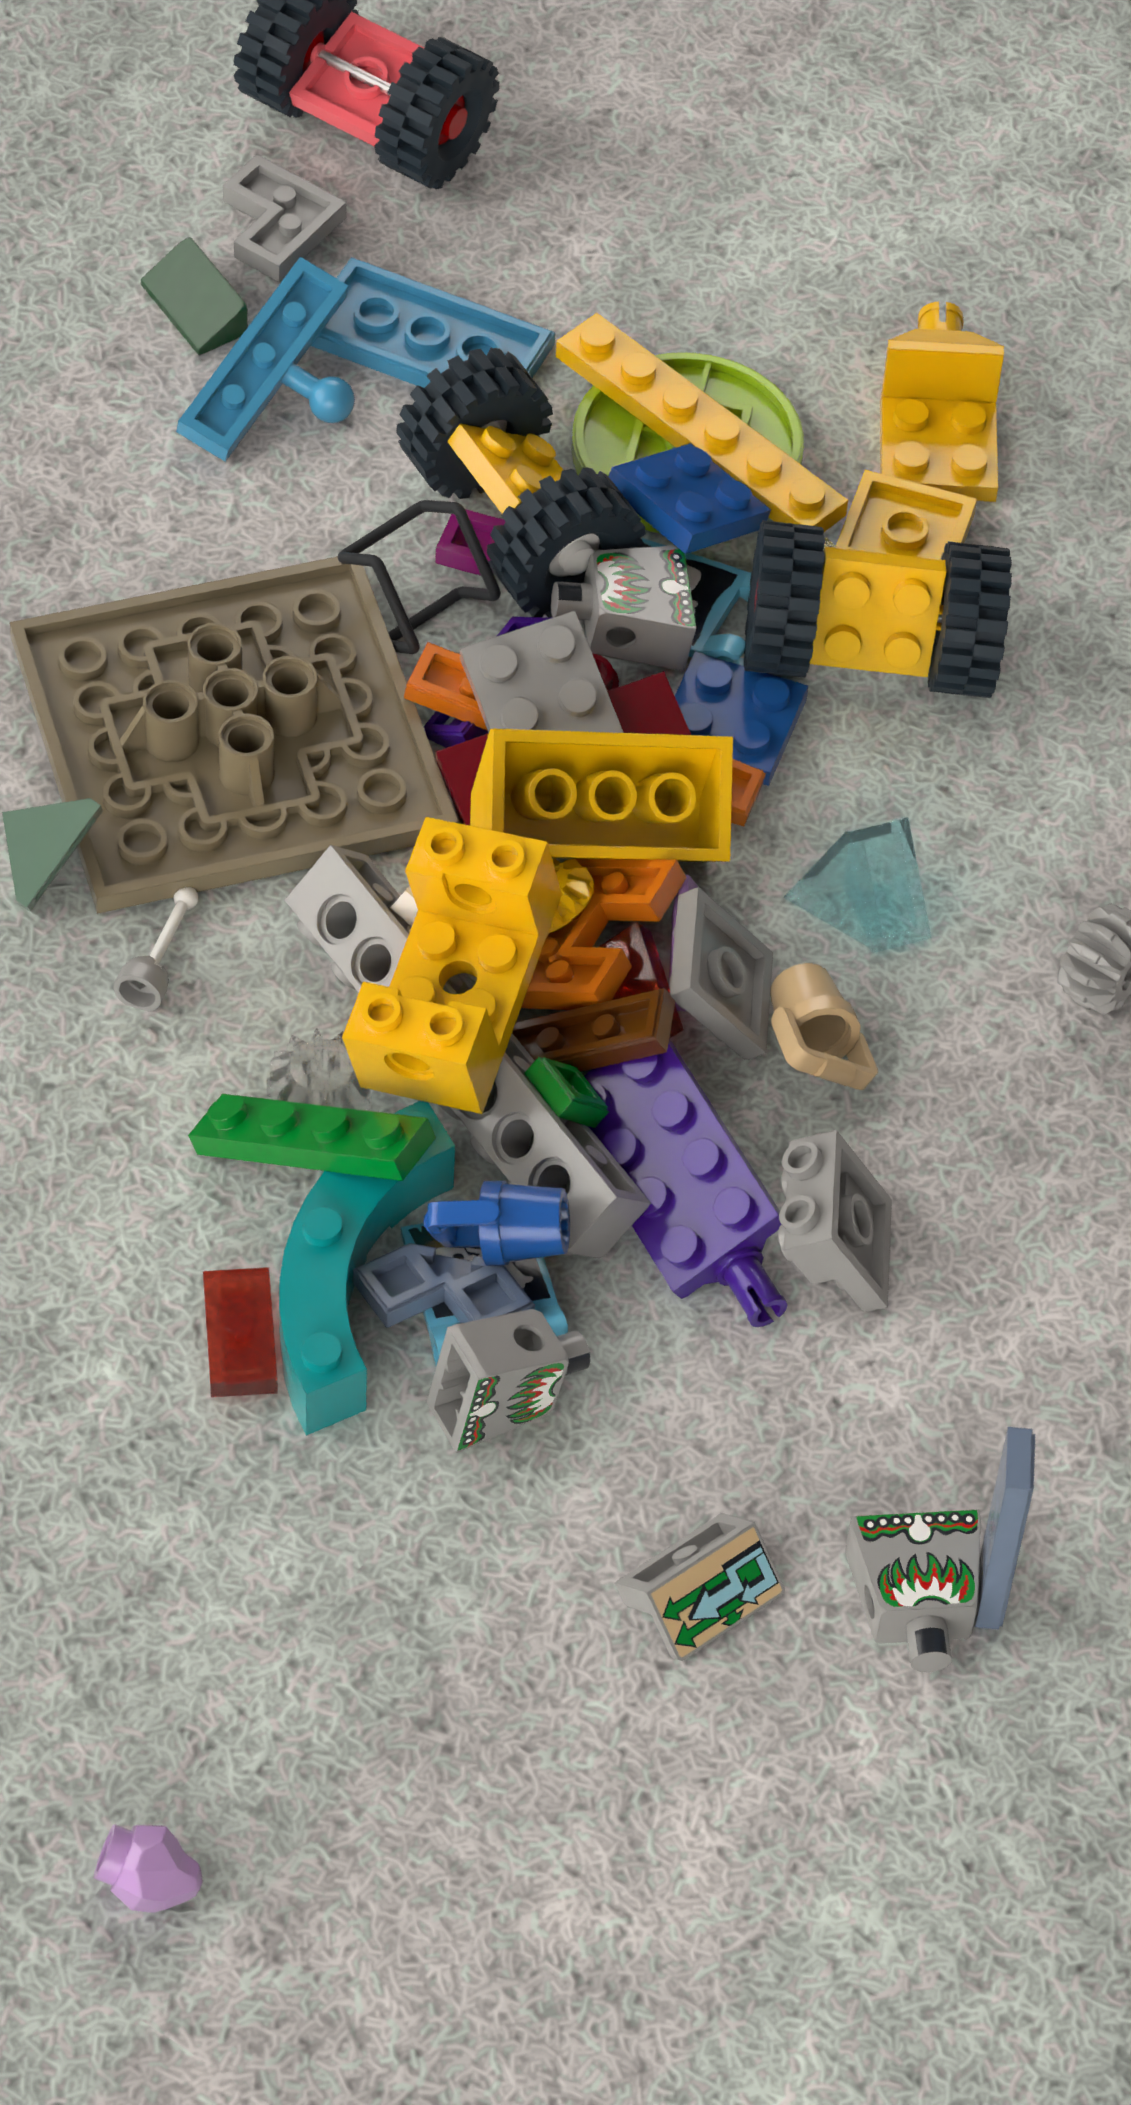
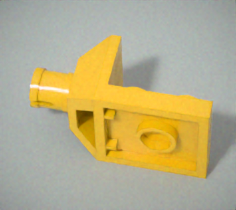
[880,301,1004,502]

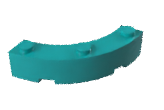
[279,1101,455,1436]

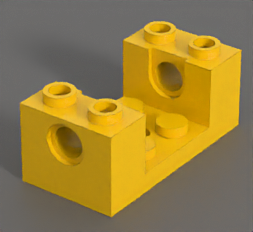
[342,817,562,1114]

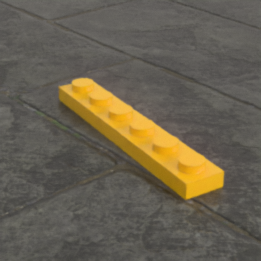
[555,313,848,532]

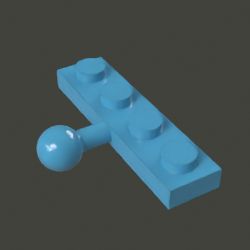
[176,257,355,462]

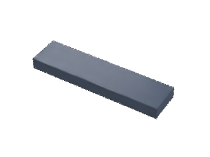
[975,1427,1036,1630]

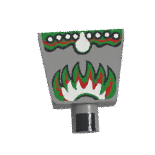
[551,546,696,670]
[426,1309,590,1453]
[845,1509,981,1672]

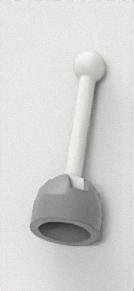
[113,887,199,1012]

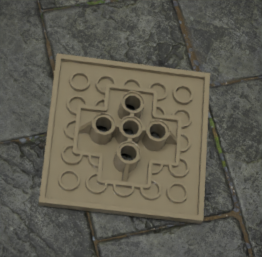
[10,556,458,914]

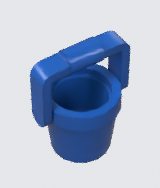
[423,1181,570,1266]

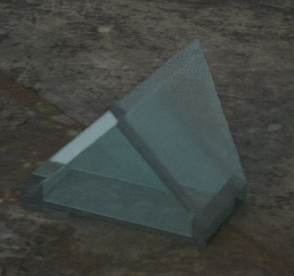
[783,816,932,953]

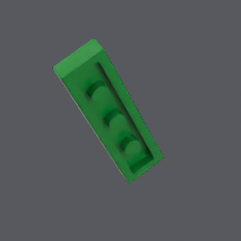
[188,1093,436,1181]

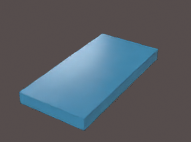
[311,257,555,388]

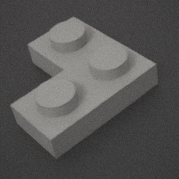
[223,154,347,282]

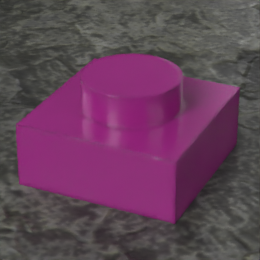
[435,509,505,576]

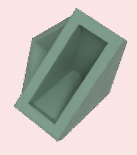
[2,798,103,911]

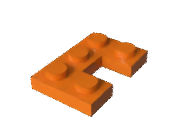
[521,859,687,1010]

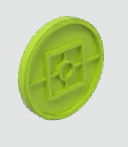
[571,352,804,534]

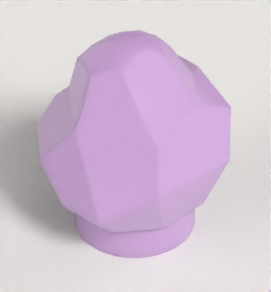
[93,1824,203,1913]

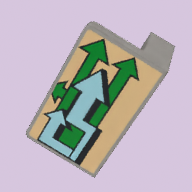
[614,1513,785,1661]

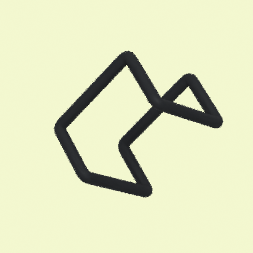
[338,500,501,654]

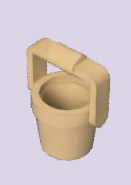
[770,963,878,1090]

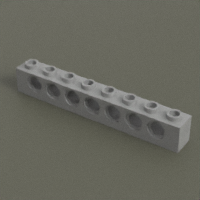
[285,845,651,1259]

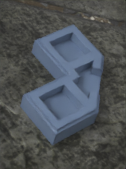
[353,1243,535,1328]

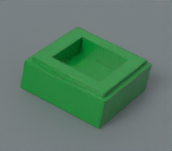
[524,1057,609,1128]

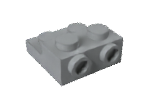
[779,1130,892,1312]

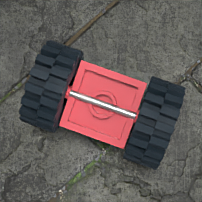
[233,0,500,190]

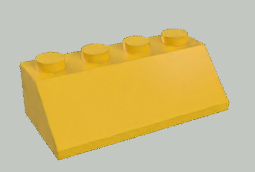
[470,728,733,862]

